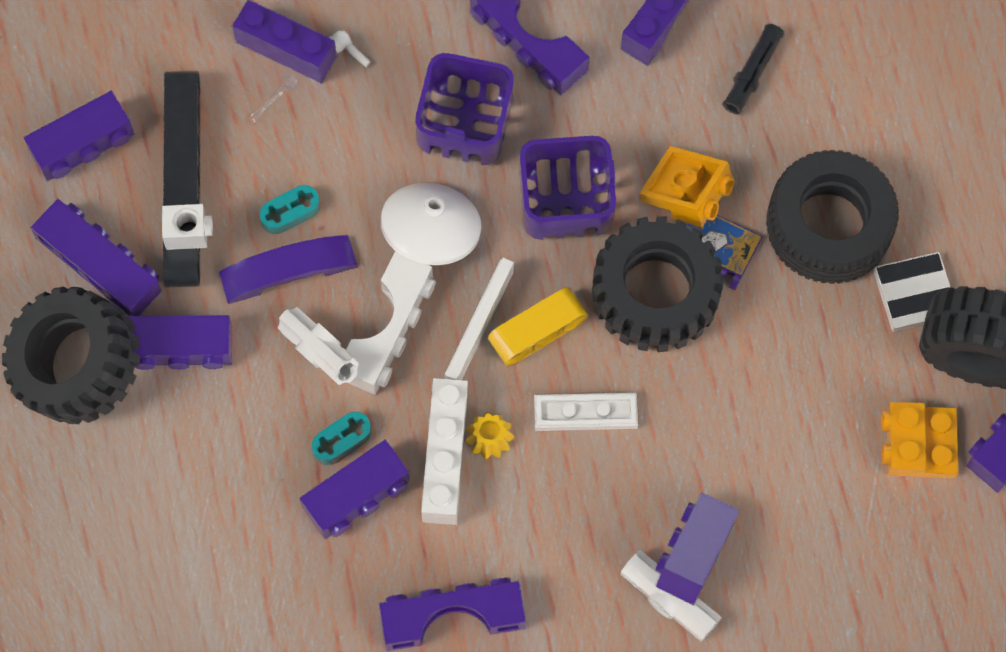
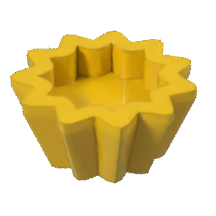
[465,412,515,460]

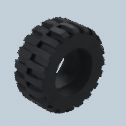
[592,216,724,352]
[2,286,141,424]
[919,286,1006,389]

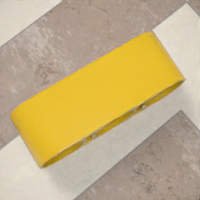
[487,287,589,367]

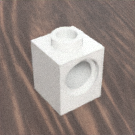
[162,204,213,250]

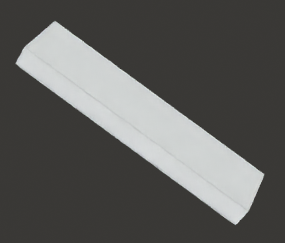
[445,258,514,380]

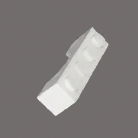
[346,251,436,395]
[421,378,468,525]

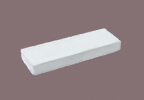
[534,393,638,431]

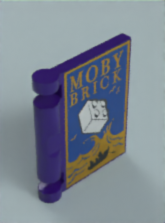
[685,215,763,290]

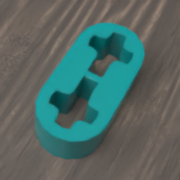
[259,185,320,234]
[311,412,371,465]

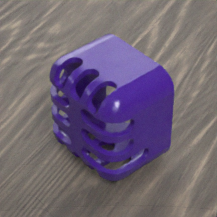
[415,53,514,165]
[519,135,616,240]

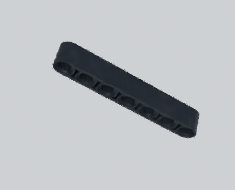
[163,70,200,288]

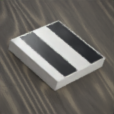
[873,252,950,332]

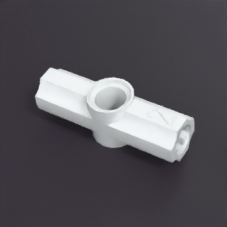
[278,307,359,385]
[620,550,721,642]

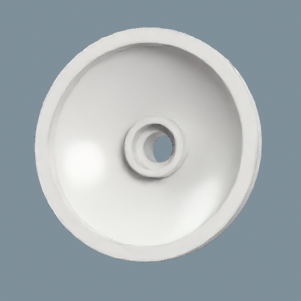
[380,183,481,265]

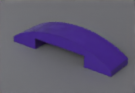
[219,235,358,304]

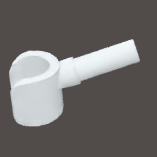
[329,31,371,67]

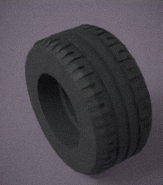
[766,150,899,284]

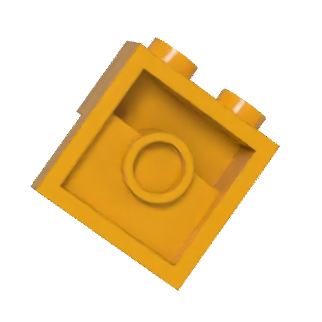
[639,146,734,228]
[880,402,958,478]

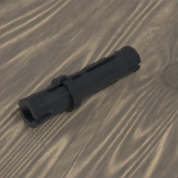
[722,23,784,115]

